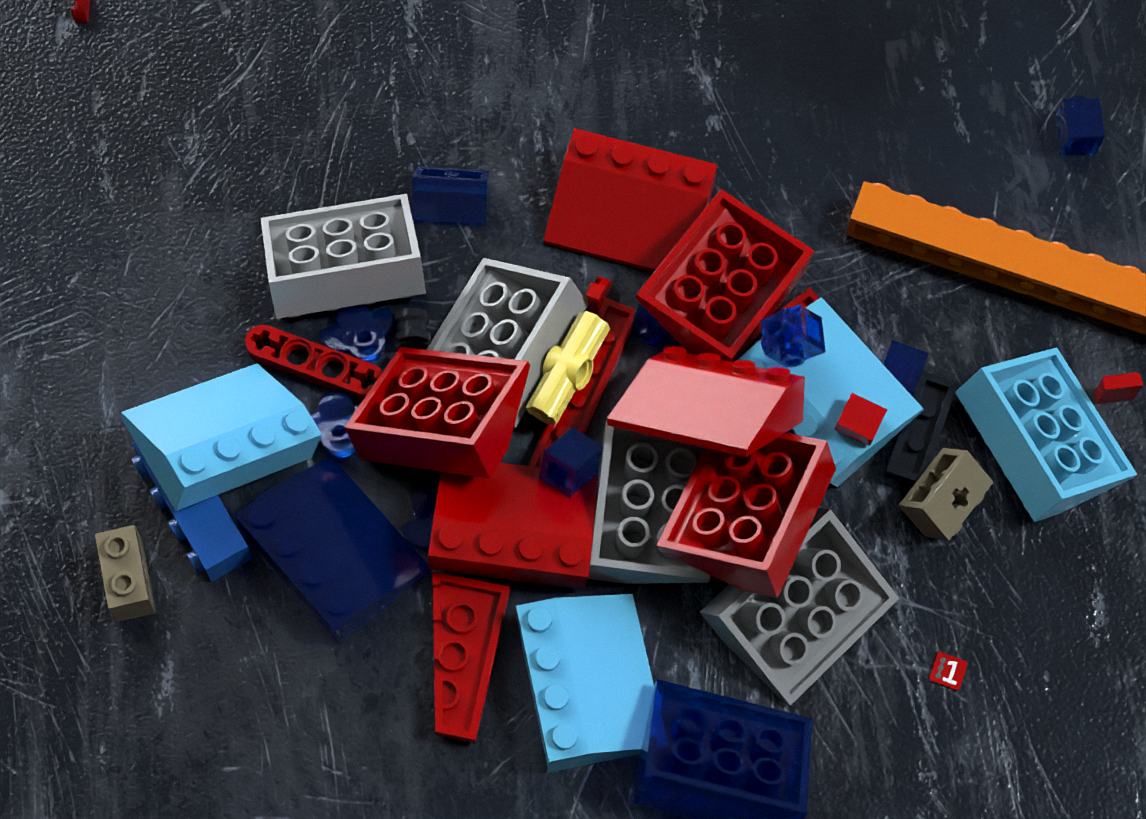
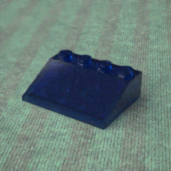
[235,456,431,644]
[633,679,812,819]

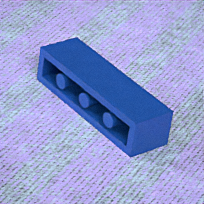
[131,441,253,582]

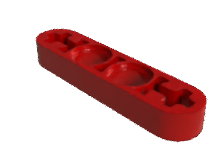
[245,325,382,401]

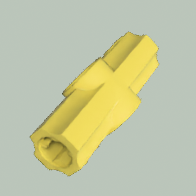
[525,311,610,425]

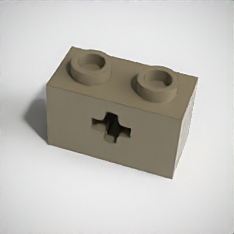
[898,448,993,540]
[95,525,156,622]

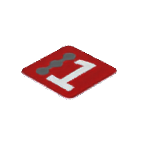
[929,652,968,690]

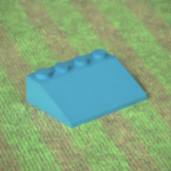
[738,297,924,487]
[955,347,1137,522]
[120,363,322,511]
[516,594,668,773]

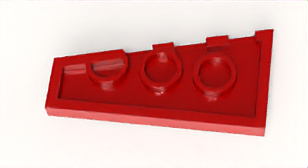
[432,571,510,744]

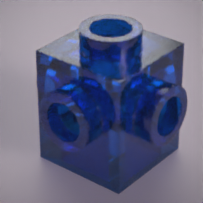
[761,304,826,367]

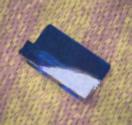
[412,166,490,224]

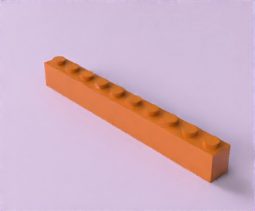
[846,181,1146,335]

